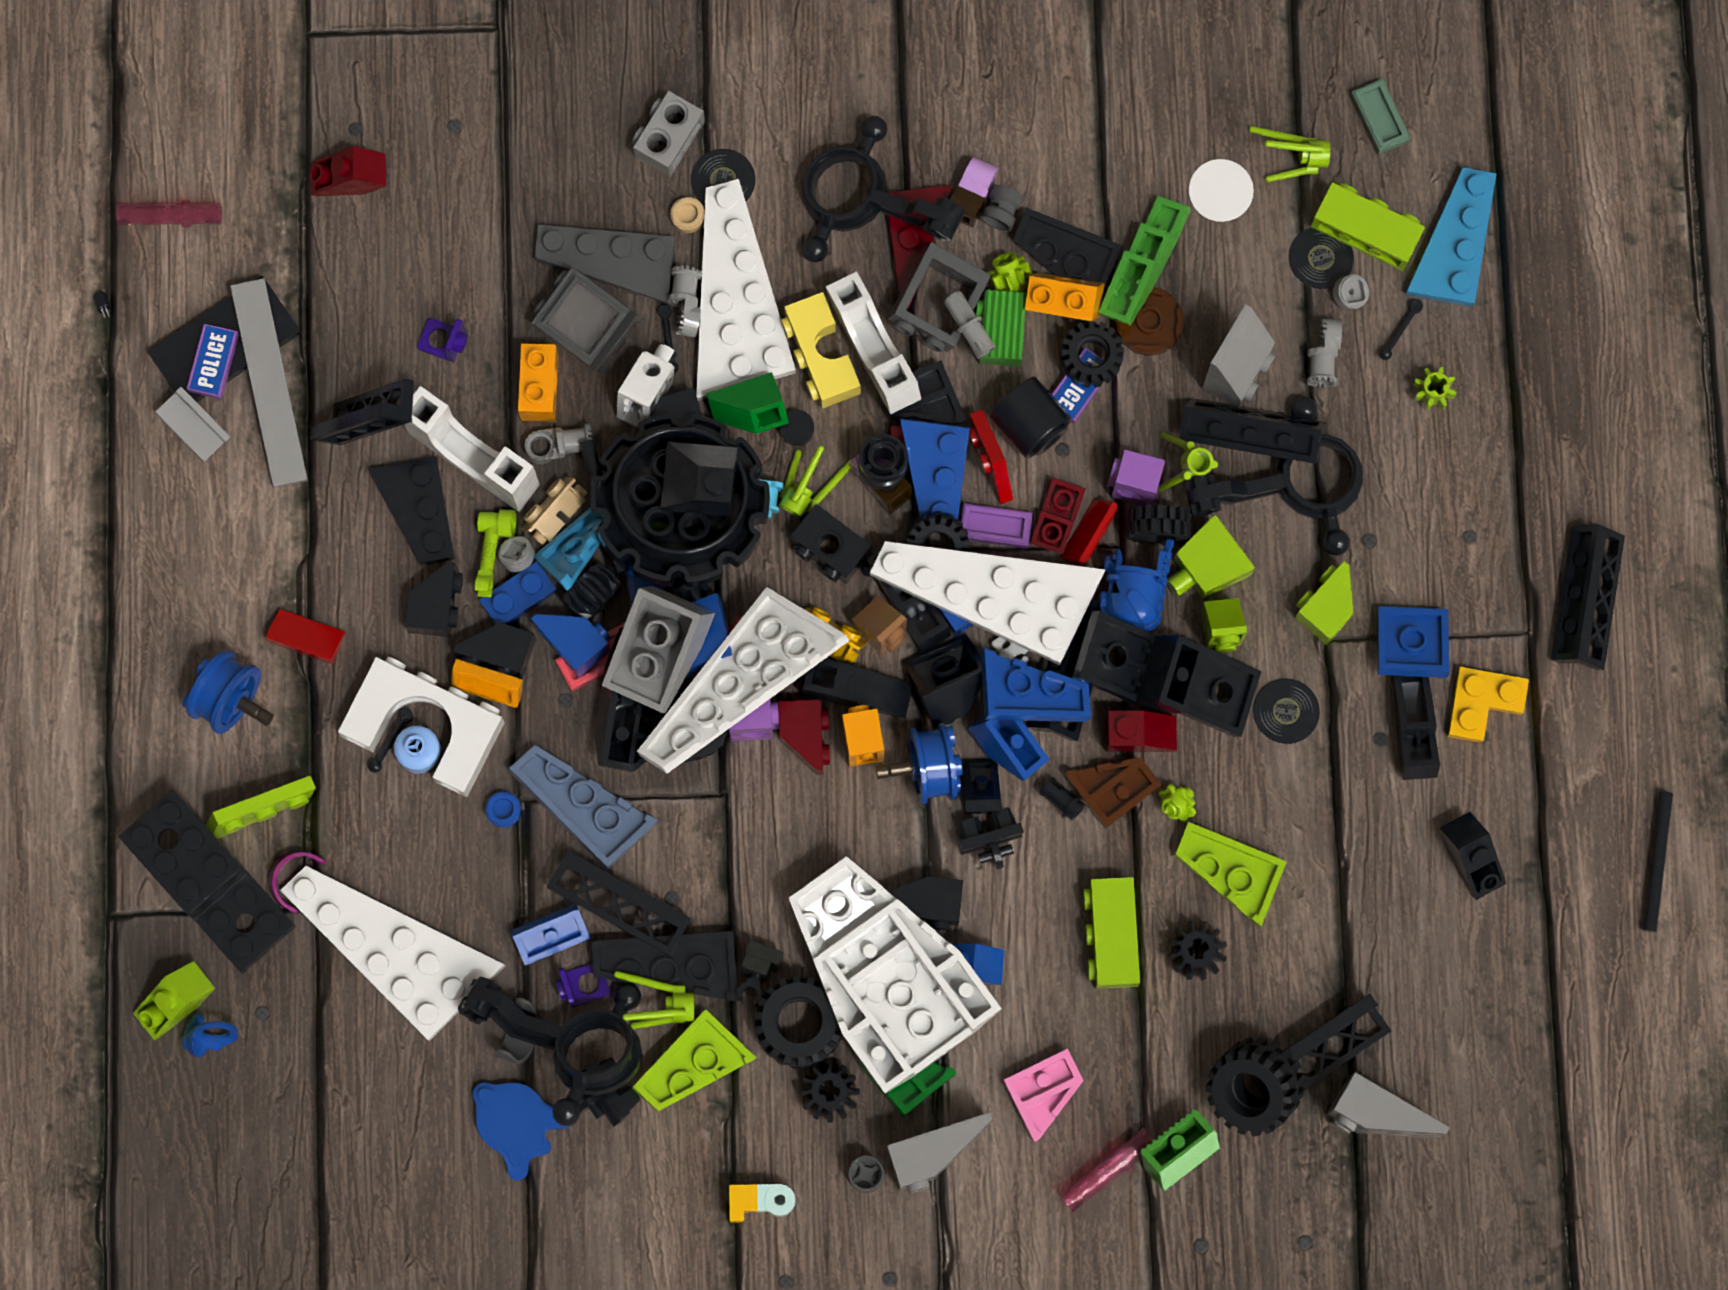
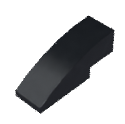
[865,539,952,653]
[1392,675,1440,780]

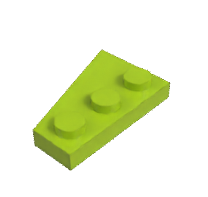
[205,776,316,839]
[1175,822,1287,928]
[631,1009,757,1112]

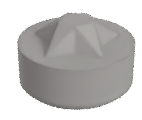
[1333,274,1369,310]
[498,536,535,572]

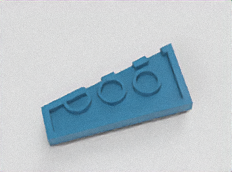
[1405,167,1497,307]

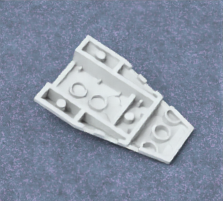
[789,856,1002,1094]

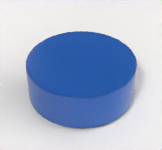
[485,792,522,828]

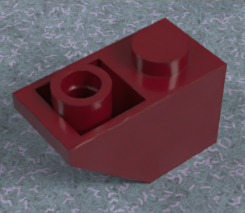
[309,146,386,196]
[779,700,830,775]

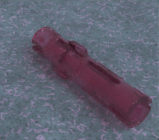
[116,200,222,228]
[1059,1128,1153,1212]

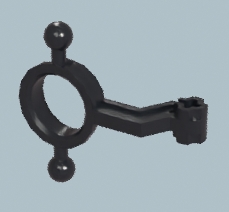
[802,115,966,263]
[1184,397,1363,556]
[458,976,643,1126]

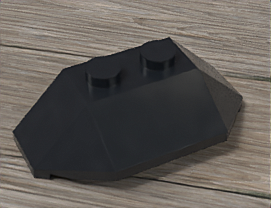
[594,627,651,772]

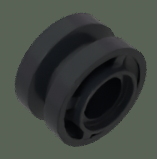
[858,434,908,490]

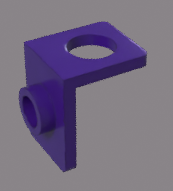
[417,318,468,363]
[556,963,610,1008]

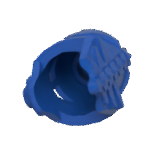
[1099,539,1174,631]

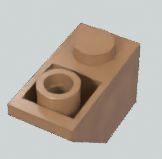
[852,596,907,656]

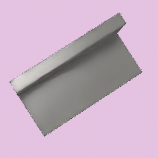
[155,387,230,462]

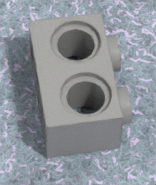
[632,91,705,177]

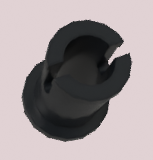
[1039,777,1085,821]

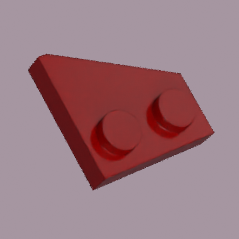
[969,409,1013,504]

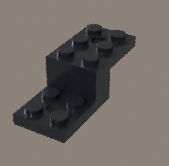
[1072,611,1261,737]
[118,790,296,974]

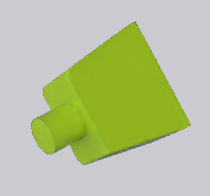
[1167,515,1255,599]

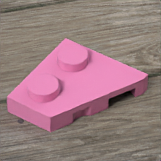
[1003,1049,1084,1142]

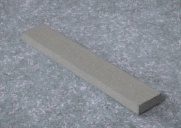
[230,278,308,488]

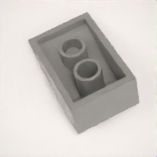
[1202,304,1276,407]
[602,586,715,714]
[1326,1072,1450,1139]
[887,1112,993,1195]

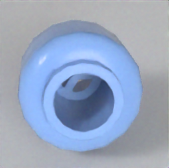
[394,725,441,774]

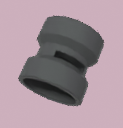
[980,185,1024,231]
[848,1156,884,1193]

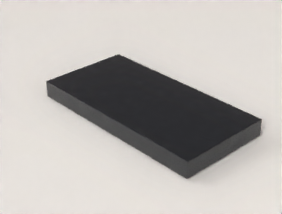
[147,275,301,402]

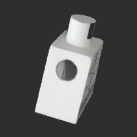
[616,344,677,428]

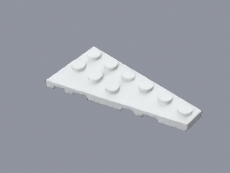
[870,541,1105,665]
[637,587,849,773]
[280,866,505,1041]

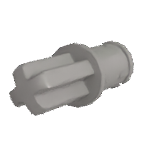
[944,291,996,359]

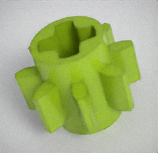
[987,252,1033,293]
[1413,367,1457,411]

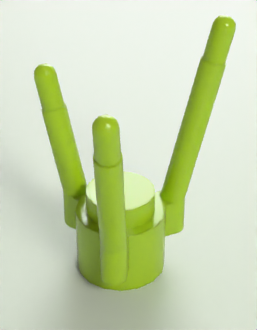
[1249,126,1330,182]
[1158,432,1218,492]
[779,445,852,519]
[614,971,694,1029]

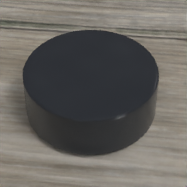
[780,410,814,446]

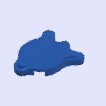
[473,1082,572,1181]

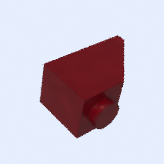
[1106,711,1177,753]

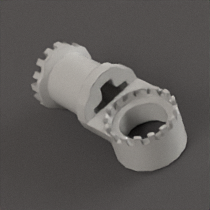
[667,265,702,338]
[1307,319,1342,388]
[525,423,592,465]

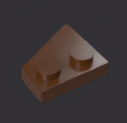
[1064,757,1162,829]

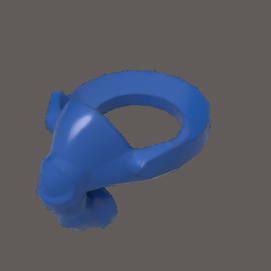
[181,1013,239,1057]

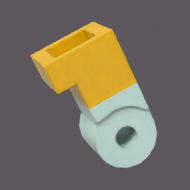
[729,1184,796,1223]

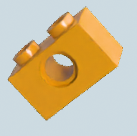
[1025,272,1104,321]
[518,344,559,422]
[842,705,884,767]

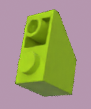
[1295,561,1353,646]
[1201,598,1247,653]
[133,961,215,1041]

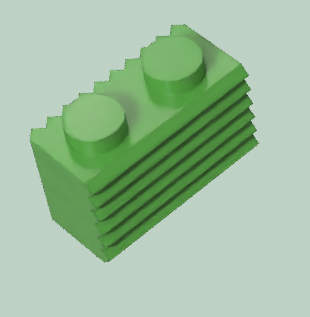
[973,289,1026,367]
[1141,1109,1220,1191]

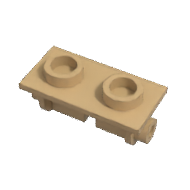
[521,476,587,545]

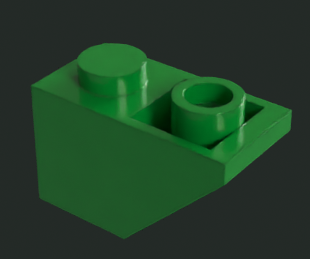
[706,372,789,434]

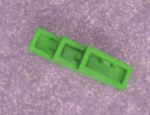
[1098,196,1191,326]

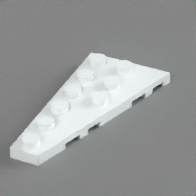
[696,179,796,401]

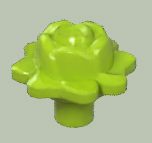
[1159,784,1196,822]

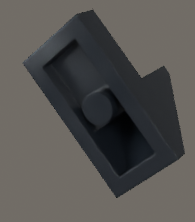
[962,758,1001,814]

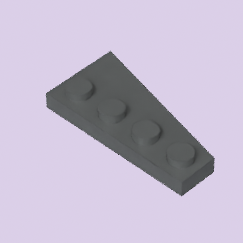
[535,224,675,305]

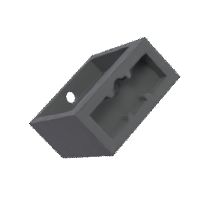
[887,242,991,352]

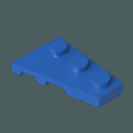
[900,418,970,521]
[981,648,1091,722]

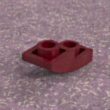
[1030,478,1086,555]

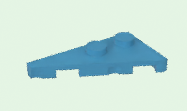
[534,507,602,590]

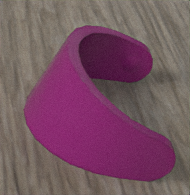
[267,851,326,914]

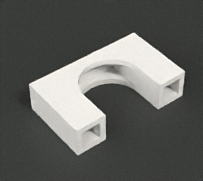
[404,386,540,512]
[338,657,505,797]

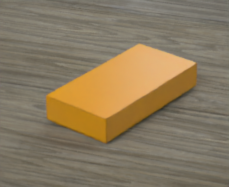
[451,659,523,708]

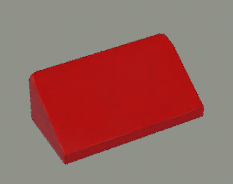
[1061,499,1118,567]
[265,609,346,665]

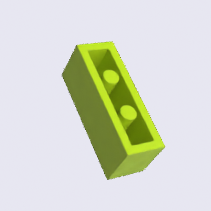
[1311,182,1425,272]
[1083,877,1140,989]

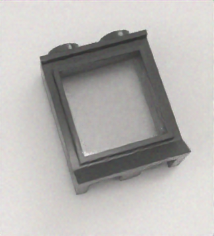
[531,267,644,374]

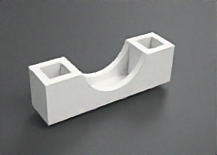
[826,271,921,415]

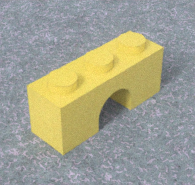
[781,292,861,409]

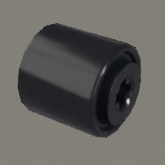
[989,376,1072,459]

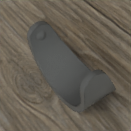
[495,998,538,1064]

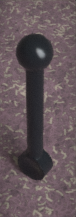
[1379,299,1423,360]
[658,304,679,374]
[368,708,413,773]

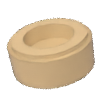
[671,197,705,233]

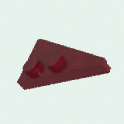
[888,185,952,311]

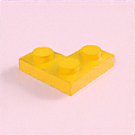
[1447,667,1529,743]

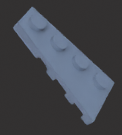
[509,745,658,871]

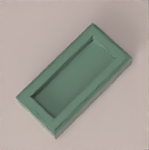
[1351,78,1411,155]

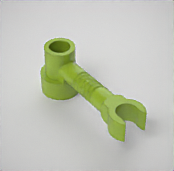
[475,509,517,598]

